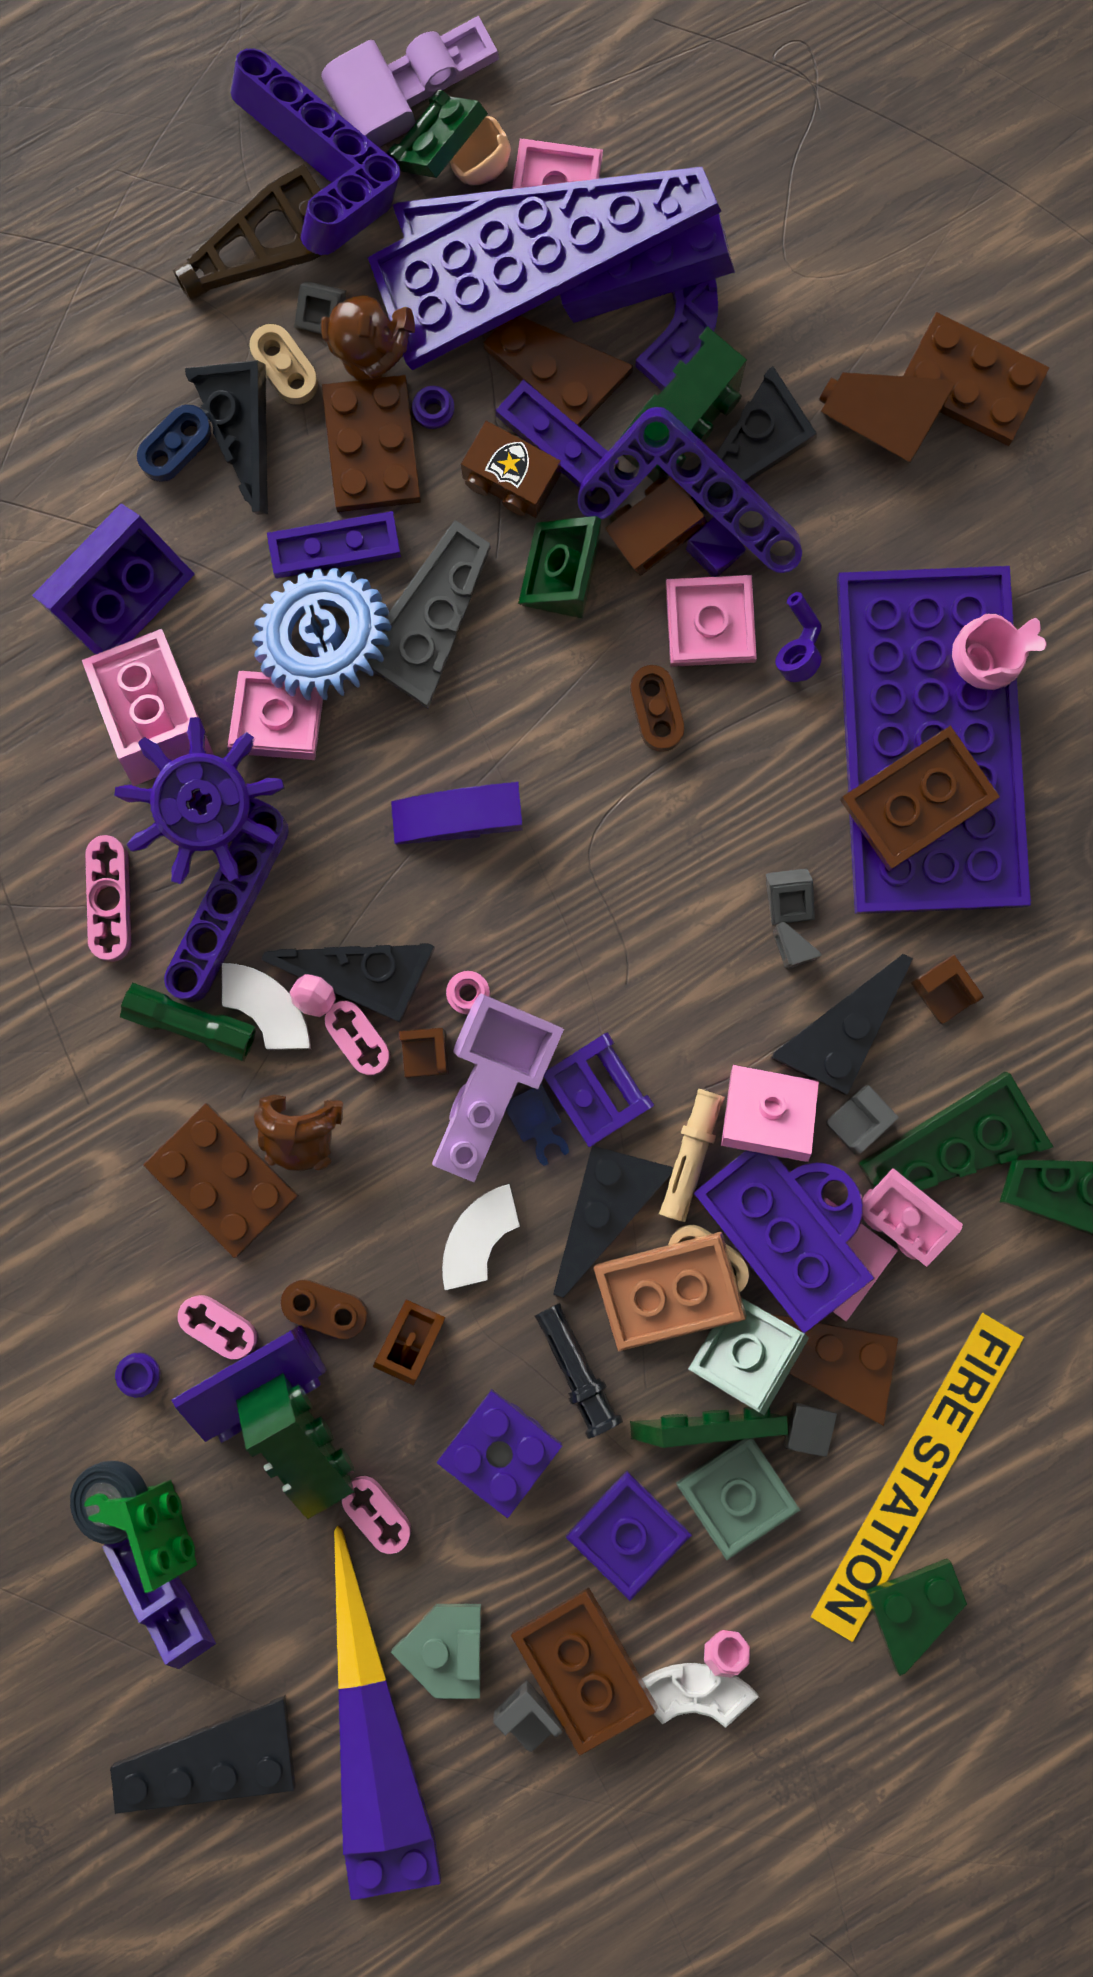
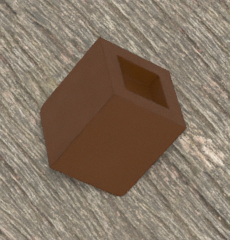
[911,954,984,1024]
[399,1028,449,1078]

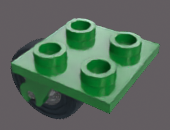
[70,1461,197,1593]

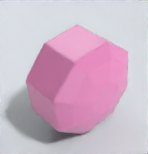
[290,974,336,1017]
[704,1630,750,1678]

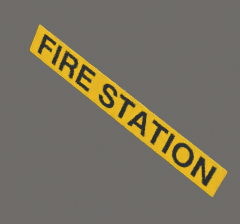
[810,1313,1024,1642]

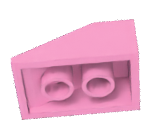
[82,629,214,786]

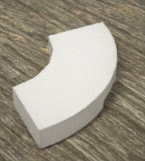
[222,963,311,1050]
[442,1184,520,1290]
[642,1663,759,1728]

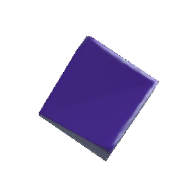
[686,517,746,577]

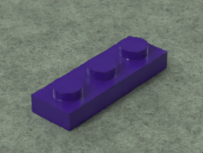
[495,379,619,497]
[267,511,401,579]

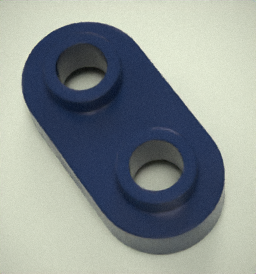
[137,404,212,482]

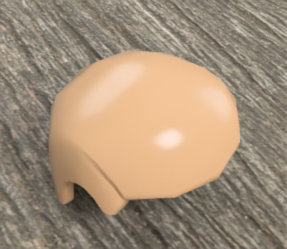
[450,116,511,186]

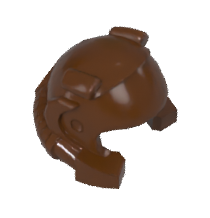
[321,295,415,381]
[254,1094,343,1172]

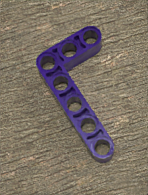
[230,49,400,255]
[578,407,802,573]
[164,791,289,1002]

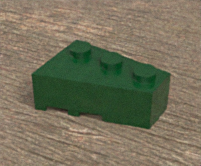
[620,326,747,482]
[236,1373,355,1519]

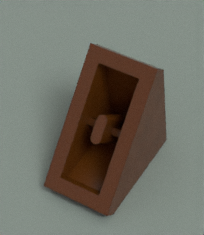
[373,1299,446,1386]

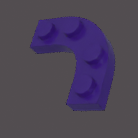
[635,279,718,391]

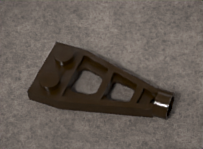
[173,164,322,301]

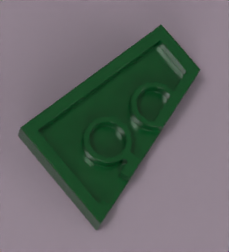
[999,1160,1093,1235]
[630,1406,788,1448]

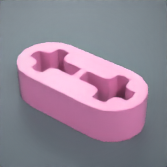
[325,1001,390,1076]
[178,1295,257,1359]
[342,1476,411,1554]

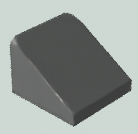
[294,282,347,334]
[766,869,815,925]
[772,922,822,970]
[783,1402,837,1457]

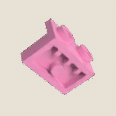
[862,1168,963,1267]

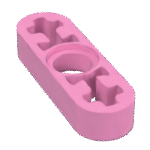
[85,835,131,962]

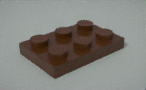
[903,312,1050,446]
[322,375,421,512]
[840,725,1000,871]
[143,1103,299,1258]
[511,1587,658,1756]

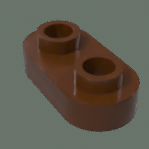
[630,665,684,752]
[281,1279,368,1339]

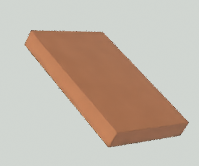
[594,1232,746,1352]

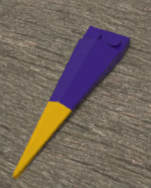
[334,1526,441,1900]

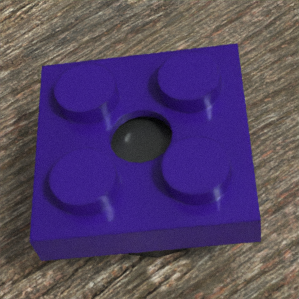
[437,1389,562,1519]

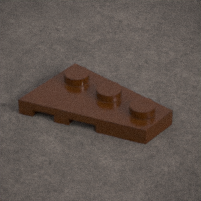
[483,316,633,427]

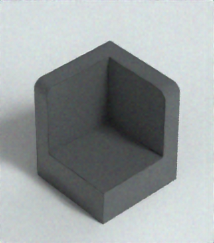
[826,1085,899,1154]
[493,1680,563,1752]

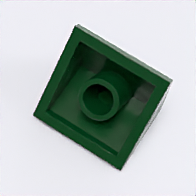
[518,516,601,619]

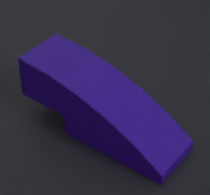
[391,782,523,845]
[102,1539,216,1669]

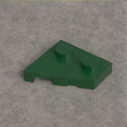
[865,1558,967,1676]

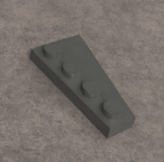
[367,520,491,709]

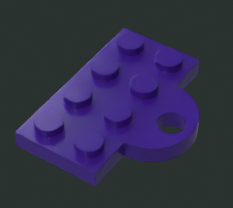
[694,1150,875,1334]

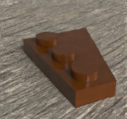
[769,1313,898,1426]

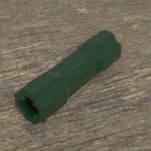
[120,982,257,1062]

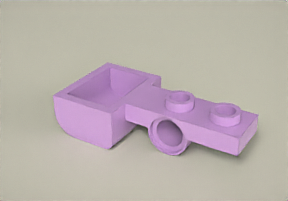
[321,16,499,147]
[432,994,564,1182]

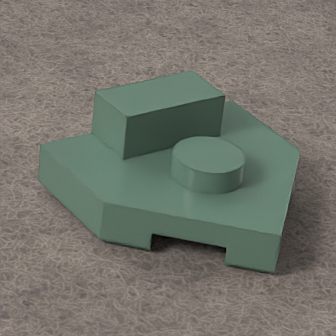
[391,1604,481,1699]

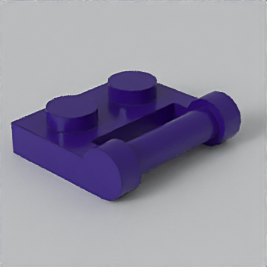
[544,1032,655,1147]

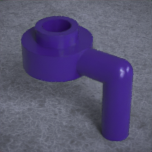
[775,592,822,682]

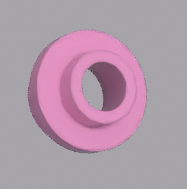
[446,971,490,1015]

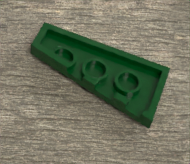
[858,1072,1053,1190]

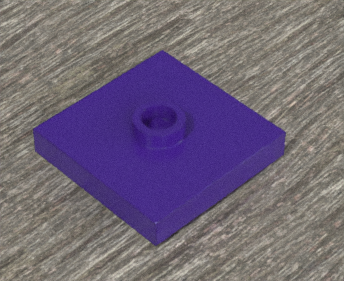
[566,1471,692,1601]

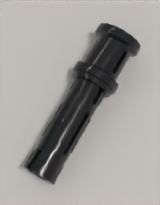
[535,1303,623,1439]

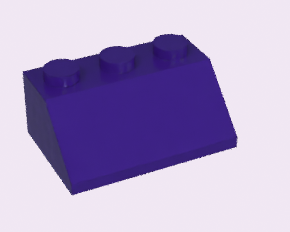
[32,504,195,655]
[171,1325,327,1443]

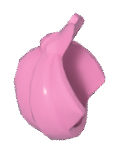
[952,614,1047,690]

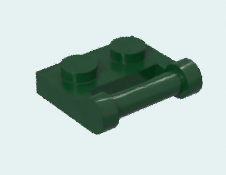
[386,89,488,178]

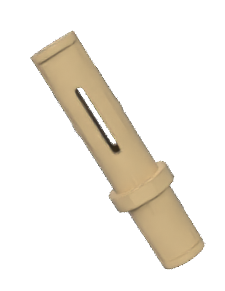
[659,1089,725,1222]

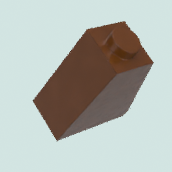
[819,372,955,463]

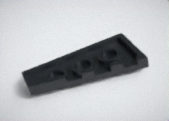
[110,1695,296,1814]

